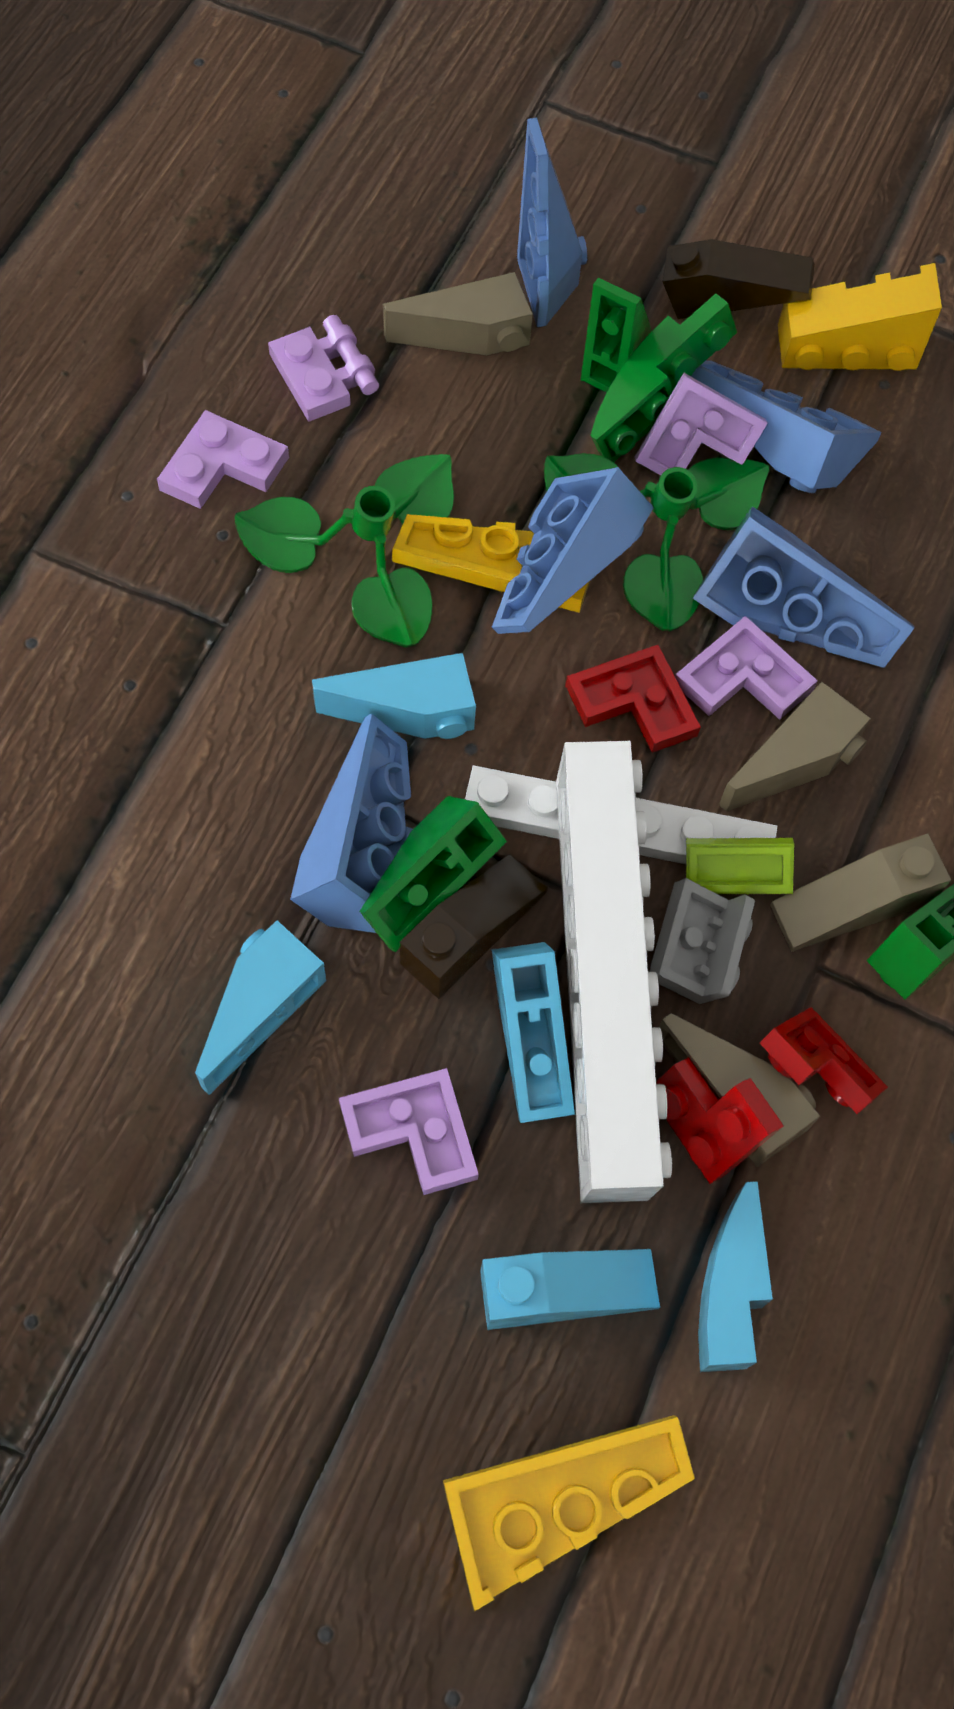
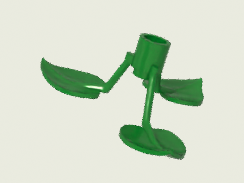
[544,453,769,632]
[235,454,454,648]

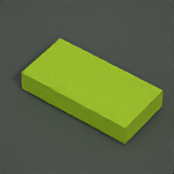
[686,838,794,894]

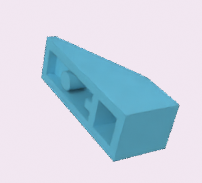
[312,653,476,739]
[195,920,326,1095]
[492,942,575,1123]
[480,1249,660,1330]

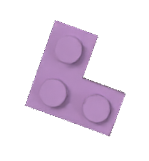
[635,373,768,475]
[157,410,289,509]
[675,616,818,720]
[339,1068,479,1195]

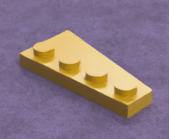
[392,514,590,613]
[443,1415,695,1611]

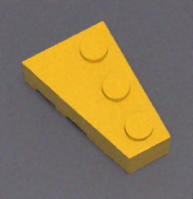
[778,263,942,371]

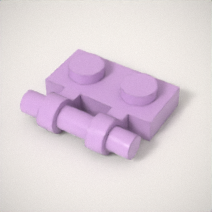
[268,315,379,422]

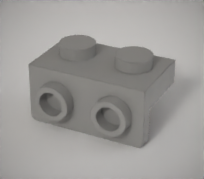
[649,878,755,1004]

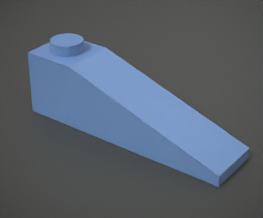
[517,118,587,327]
[691,360,881,493]
[492,467,654,634]
[693,506,915,668]
[290,714,413,933]

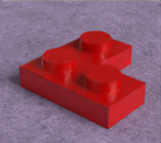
[565,645,701,753]
[760,1007,888,1114]
[656,1057,784,1184]

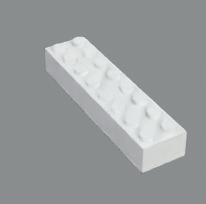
[556,741,672,1203]

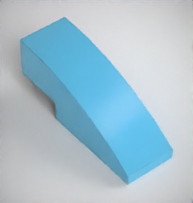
[698,1182,773,1372]

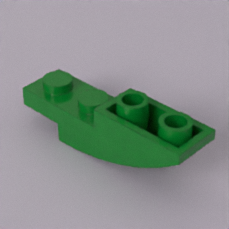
[590,294,737,462]

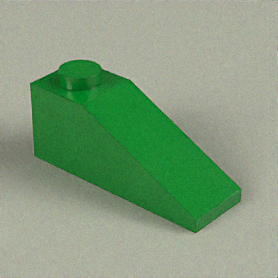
[581,278,652,393]
[359,796,507,952]
[866,884,954,1000]

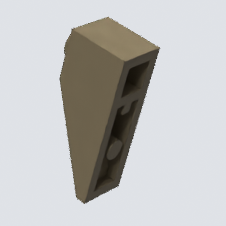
[383,272,533,355]
[719,682,871,811]
[770,834,951,952]
[659,1013,820,1167]

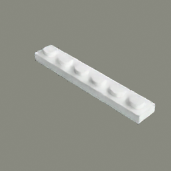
[465,765,777,864]

